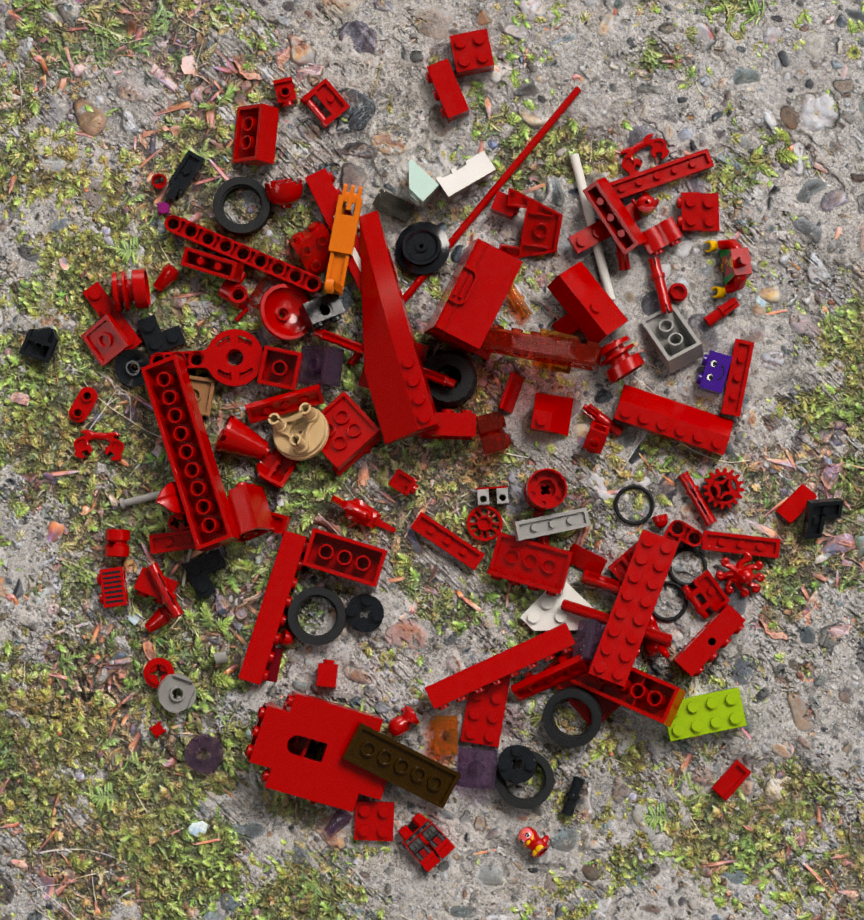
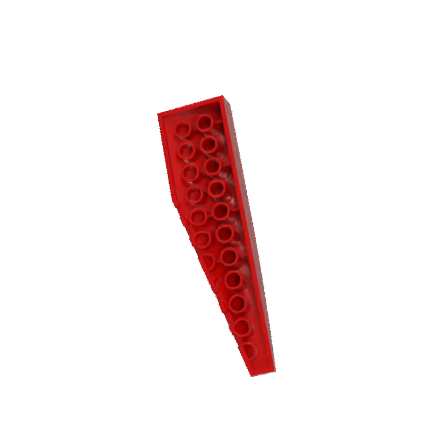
[359,211,441,445]

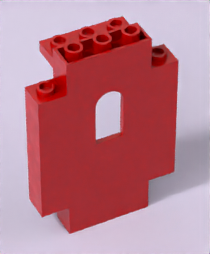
[245,690,387,812]

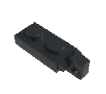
[166,150,205,203]

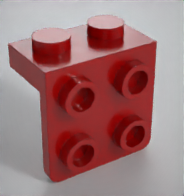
[288,221,331,275]

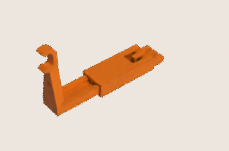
[323,183,363,296]

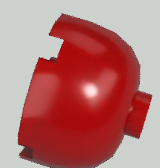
[264,178,303,209]

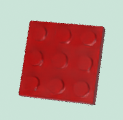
[321,391,382,470]

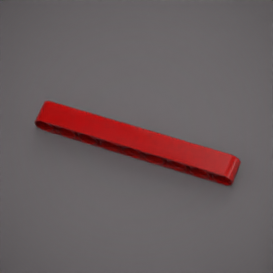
[164,215,322,295]

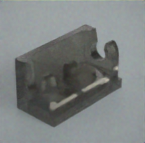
[372,189,416,225]

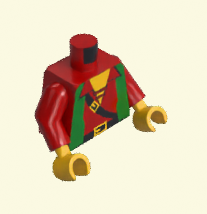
[704,239,752,298]

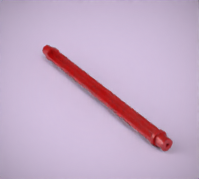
[313,329,456,388]

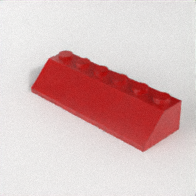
[613,384,733,457]

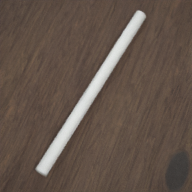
[570,153,615,301]

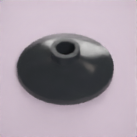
[115,349,150,387]

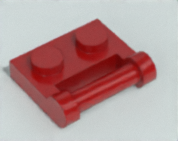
[300,78,350,129]

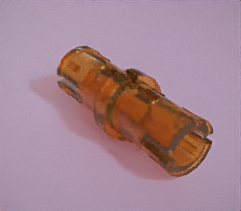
[507,282,532,320]

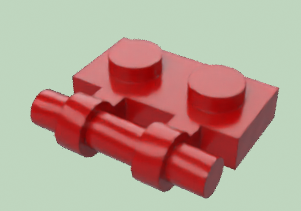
[681,569,730,620]

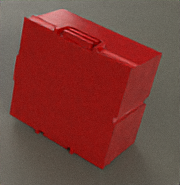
[424,238,523,355]

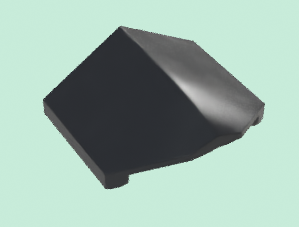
[19,327,59,363]

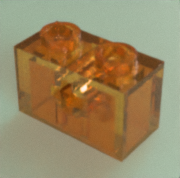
[431,715,458,755]

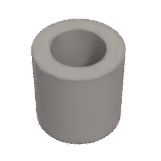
[214,650,229,665]

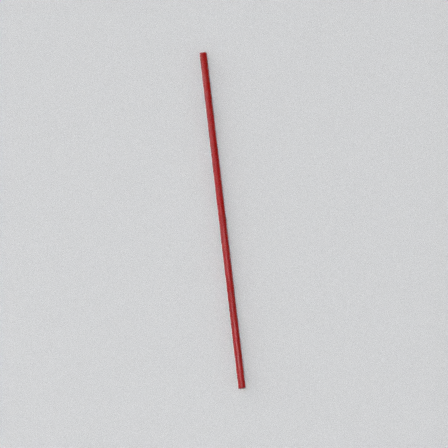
[348,86,582,366]

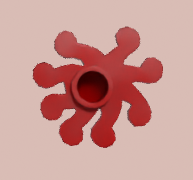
[716,552,764,597]

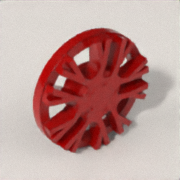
[467,505,503,541]

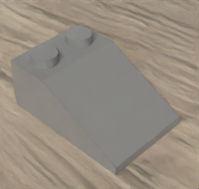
[640,303,704,374]

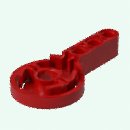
[150,329,263,387]

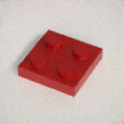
[81,313,132,367]
[354,800,395,841]

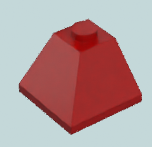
[530,393,574,436]

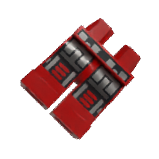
[398,812,455,873]

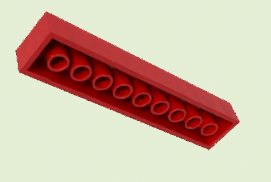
[141,355,240,552]

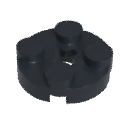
[346,594,384,632]
[498,744,537,784]

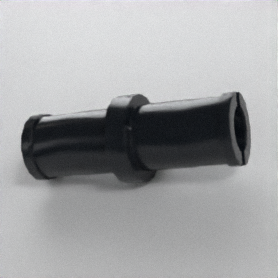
[561,776,585,817]

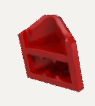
[256,448,299,489]

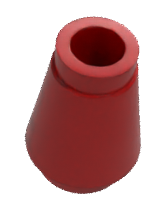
[153,263,180,292]
[145,606,172,633]

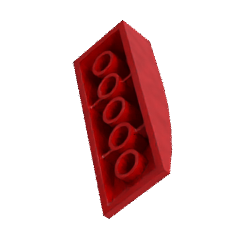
[567,643,686,727]

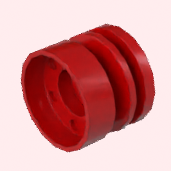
[111,268,151,312]
[594,335,645,384]
[523,468,567,511]

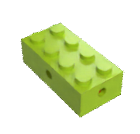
[665,687,747,741]

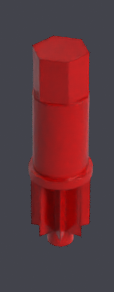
[582,403,623,438]

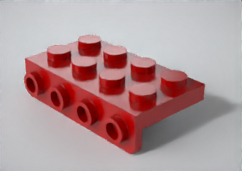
[487,532,574,597]

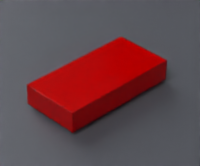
[711,759,751,801]

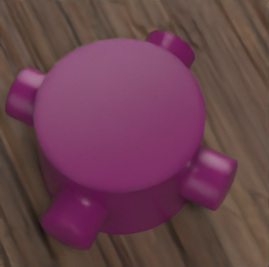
[157,201,171,216]

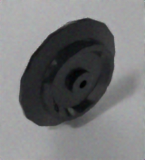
[395,222,450,275]

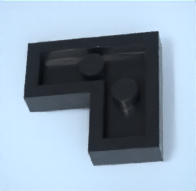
[137,315,187,357]
[801,498,844,539]
[183,549,226,600]

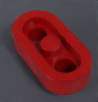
[69,387,98,423]

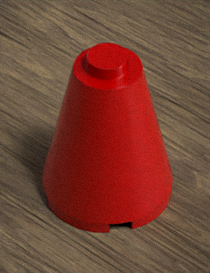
[215,414,270,460]

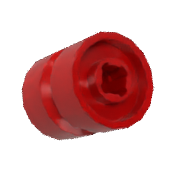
[104,529,131,557]

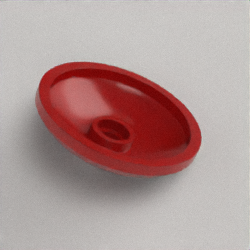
[259,284,309,340]

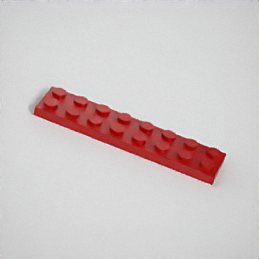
[588,529,679,688]

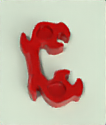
[620,133,669,175]
[74,430,125,461]

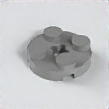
[157,673,197,713]

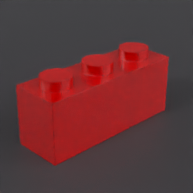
[425,58,469,123]
[180,247,245,282]

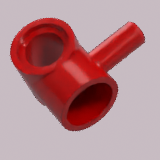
[218,271,249,309]

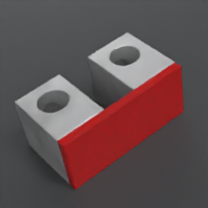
[477,486,509,506]

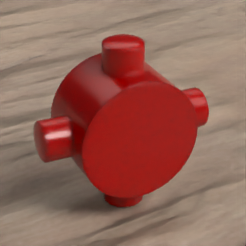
[149,721,166,738]

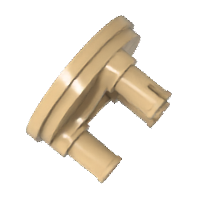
[268,402,329,461]

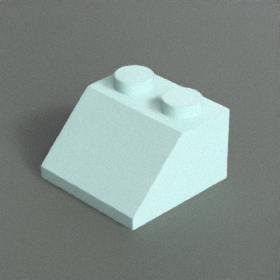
[409,159,439,209]

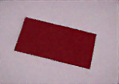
[267,647,283,682]

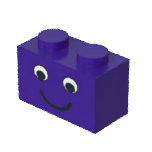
[696,350,732,395]

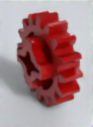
[702,468,744,510]

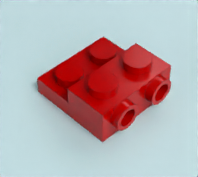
[676,192,720,233]

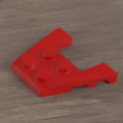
[499,188,563,259]

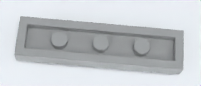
[513,507,591,541]

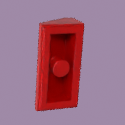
[498,372,524,414]
[776,484,818,524]
[569,543,608,574]
[580,570,621,594]

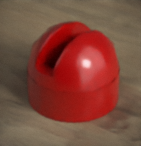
[151,173,167,189]
[652,513,668,528]
[279,629,295,646]

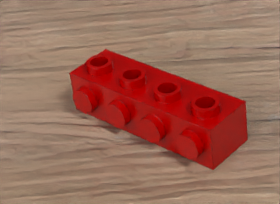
[583,177,647,255]

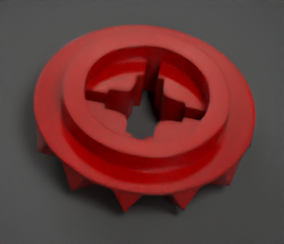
[143,658,175,689]

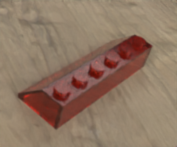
[481,324,602,372]

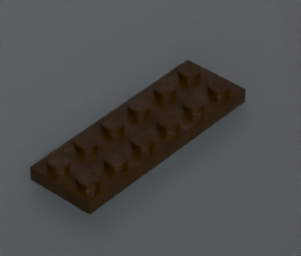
[341,722,461,809]

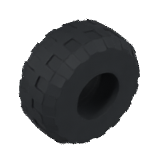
[423,350,477,408]

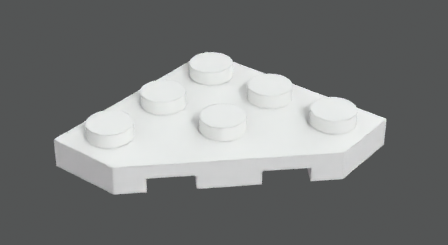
[520,582,596,631]

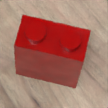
[228,482,276,543]

